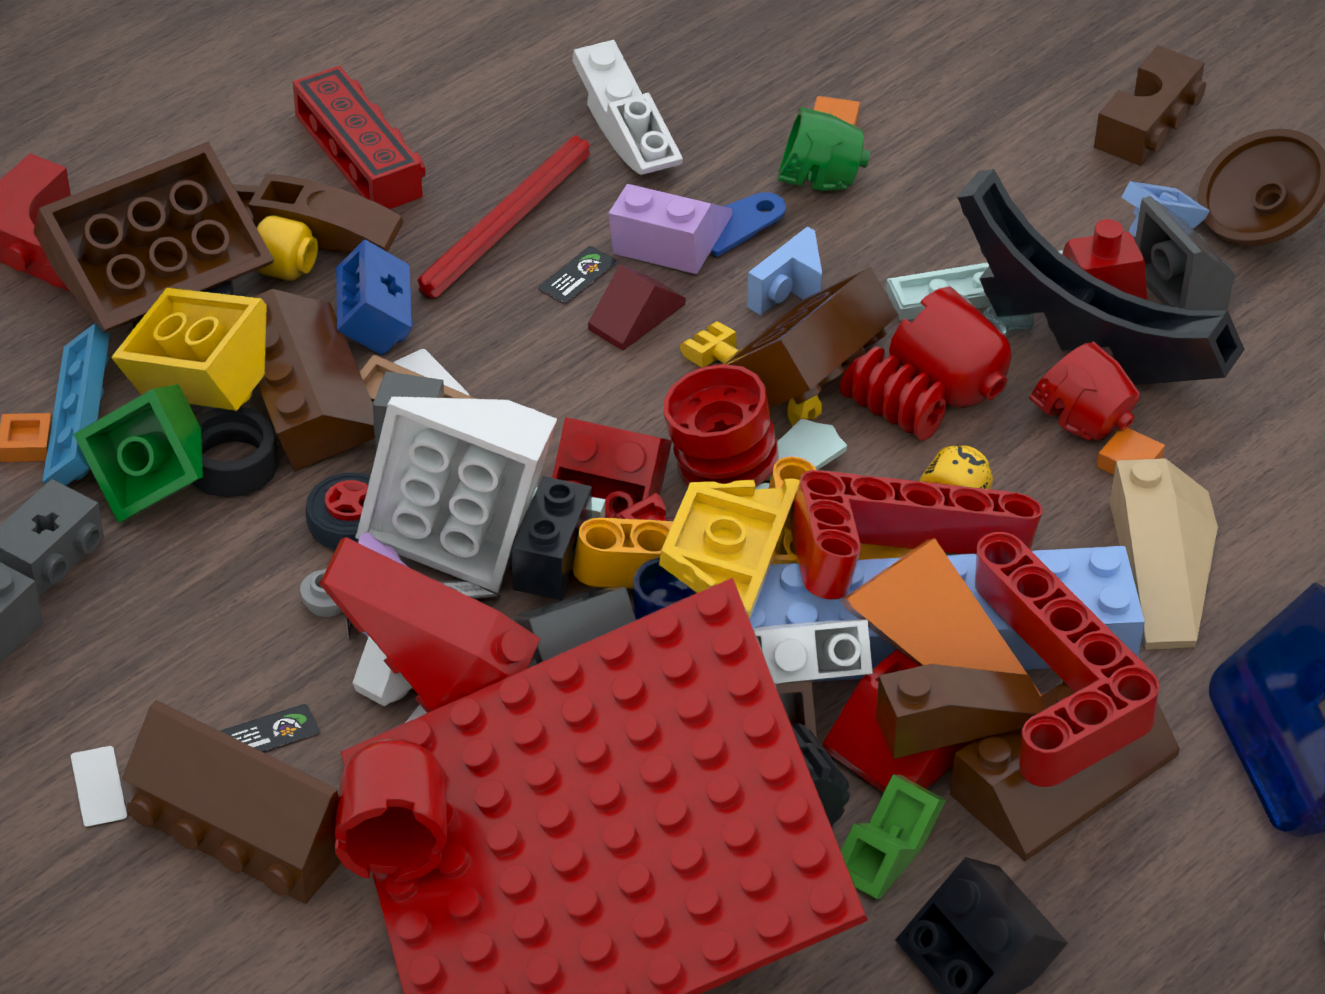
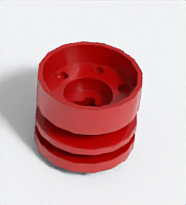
[664,364,779,487]

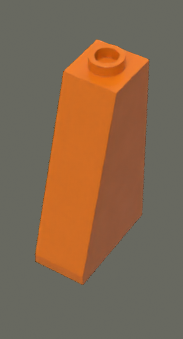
[840,538,1042,697]

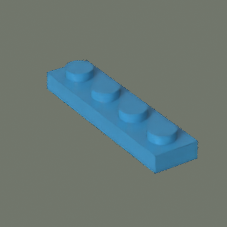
[42,323,110,486]

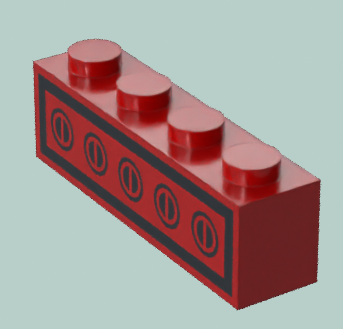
[292,65,426,209]

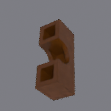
[1094,45,1206,166]

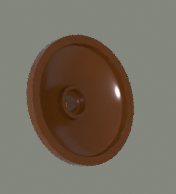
[1198,129,1325,246]

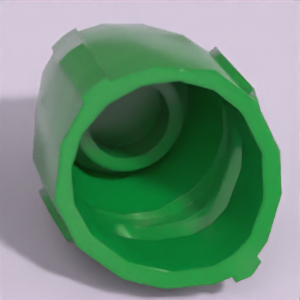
[777,107,870,191]

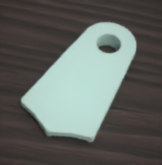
[755,419,847,489]

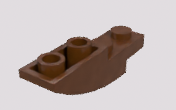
[232,173,404,252]

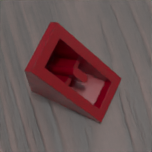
[588,265,686,351]

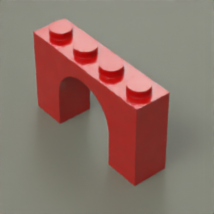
[0,153,71,291]

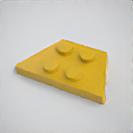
[659,478,800,619]

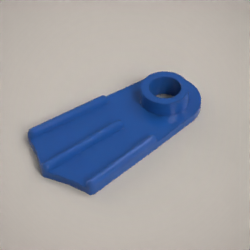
[711,192,786,257]

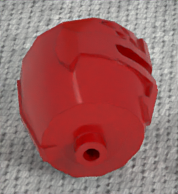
[1029,341,1141,441]

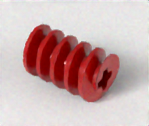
[840,346,946,441]

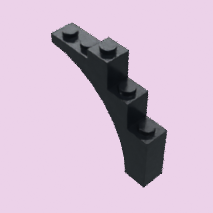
[957,169,1245,385]

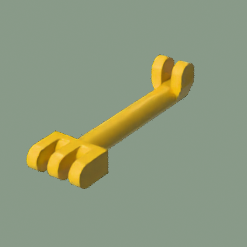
[680,321,822,426]

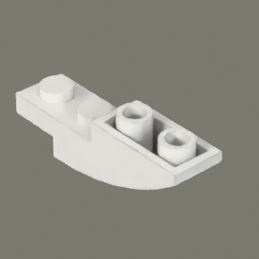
[572,40,683,175]

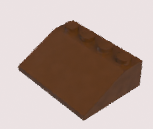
[33,141,274,333]

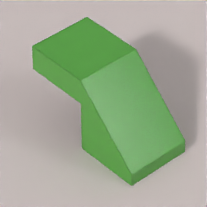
[841,774,946,899]

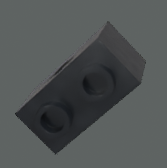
[512,476,592,601]

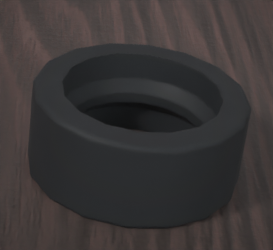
[193,407,279,497]

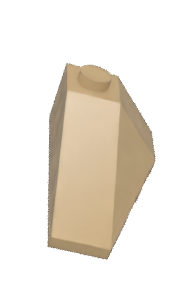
[1110,458,1218,650]

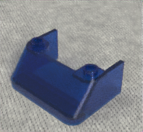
[1209,582,1325,837]

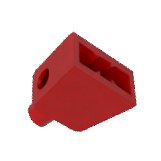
[1062,219,1147,300]

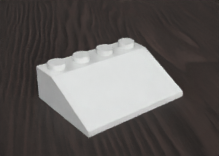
[356,397,557,593]

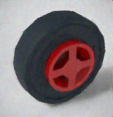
[306,473,371,550]

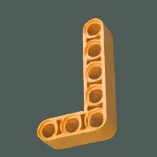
[572,456,816,592]

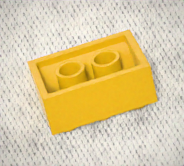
[111,288,267,411]

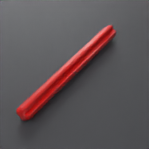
[417,135,590,299]

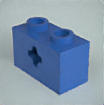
[336,239,413,356]

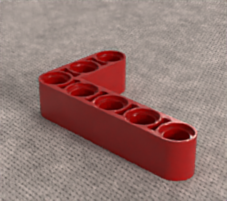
[789,470,1043,600]
[975,532,1159,787]

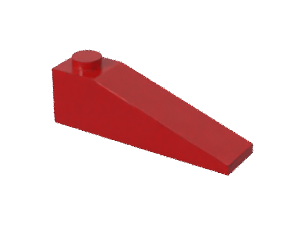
[320,537,540,713]

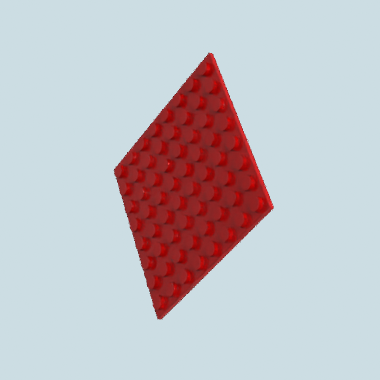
[341,578,868,994]

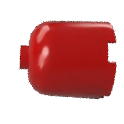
[889,286,1012,408]
[335,739,447,882]

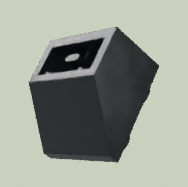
[895,857,1068,994]

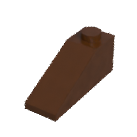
[875,664,1046,759]

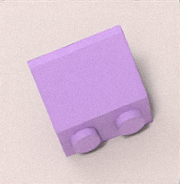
[608,184,732,274]

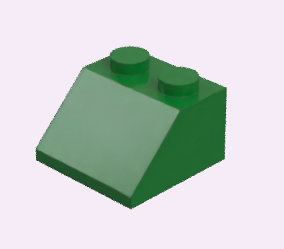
[73,384,203,523]

